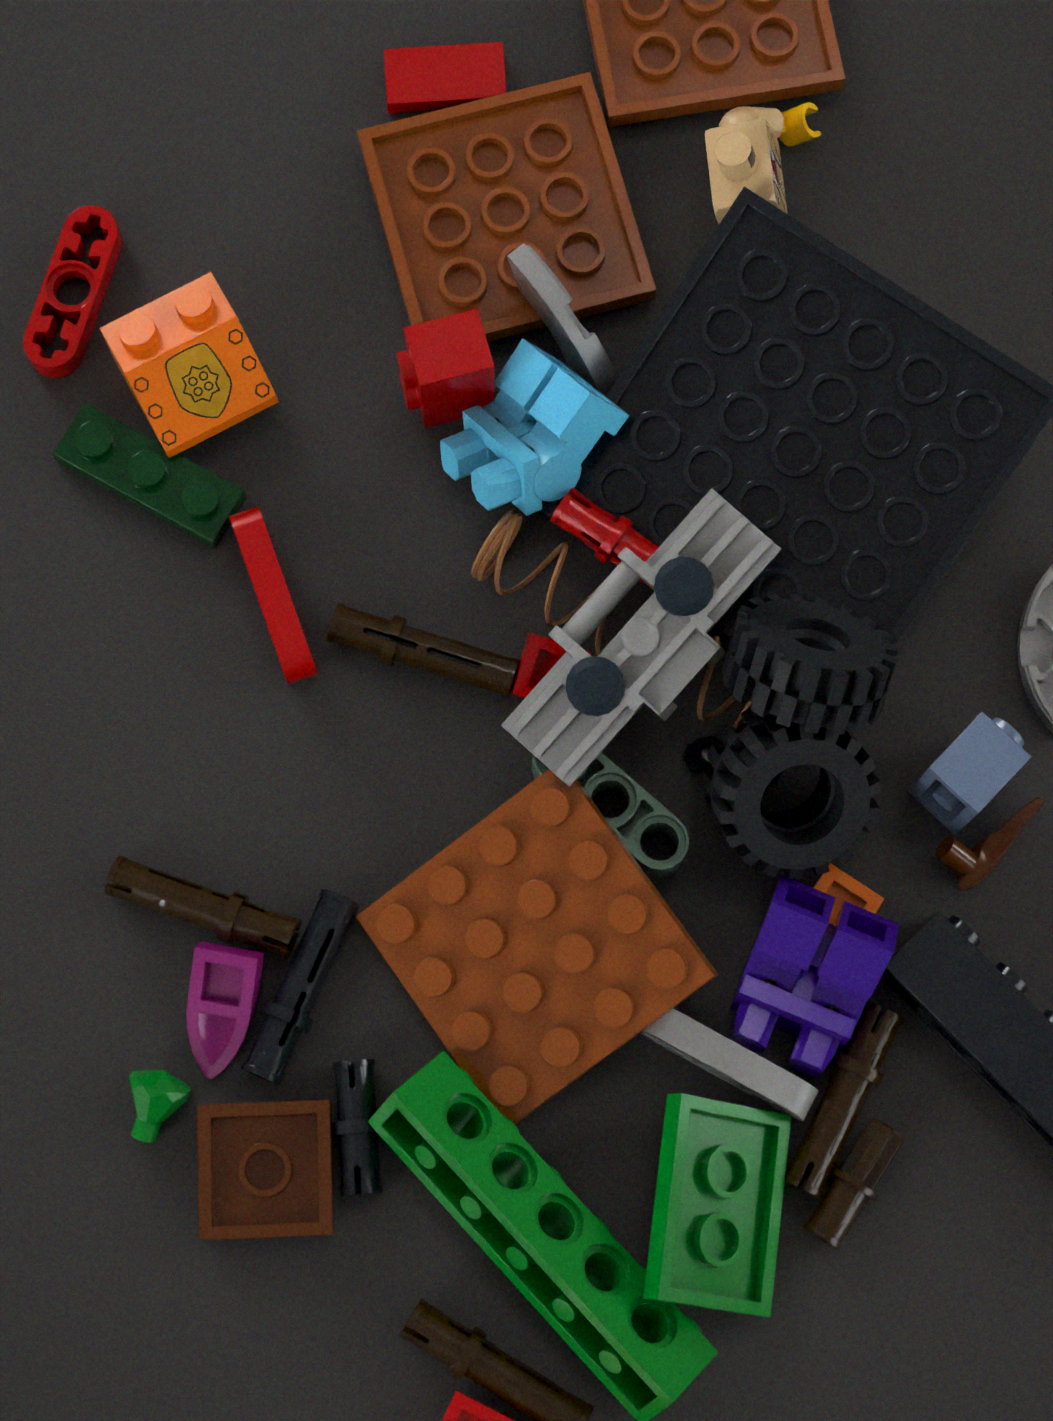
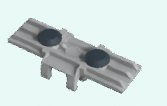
[501,488,781,787]

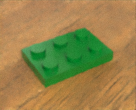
[643,1093,791,1318]

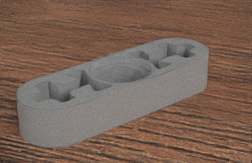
[640,1008,819,1121]

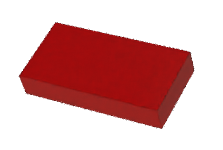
[383,42,506,114]

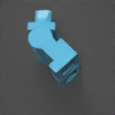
[440,338,630,516]

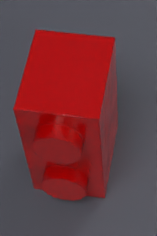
[396,308,496,428]

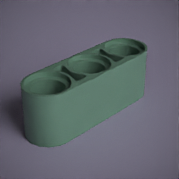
[532,752,689,879]

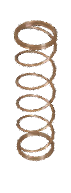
[471,509,753,728]

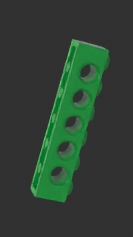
[368,1050,719,1421]

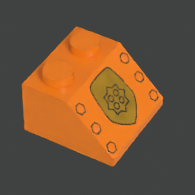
[99,272,279,458]

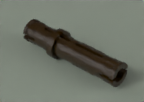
[327,603,520,697]
[105,855,301,959]
[785,1001,905,1199]
[399,1298,594,1421]

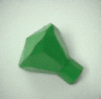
[129,1069,192,1143]

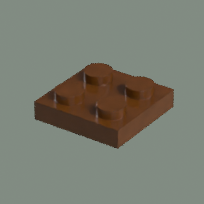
[197,1099,335,1241]

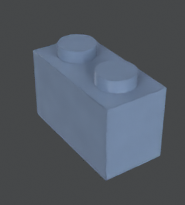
[908,712,1032,835]

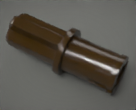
[803,1119,903,1250]

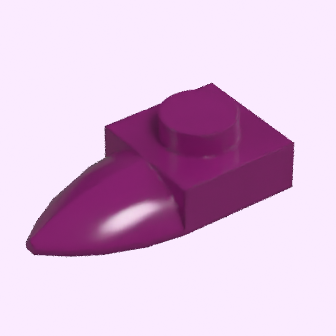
[186,941,264,1079]

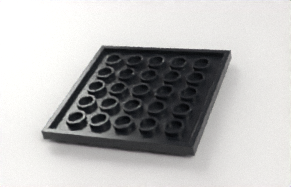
[540,186,1053,644]

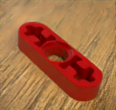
[23,205,122,378]
[229,506,318,684]

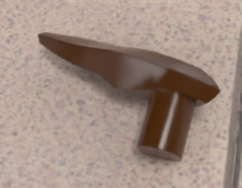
[936,797,1044,891]

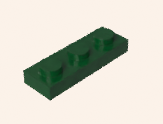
[52,403,247,549]

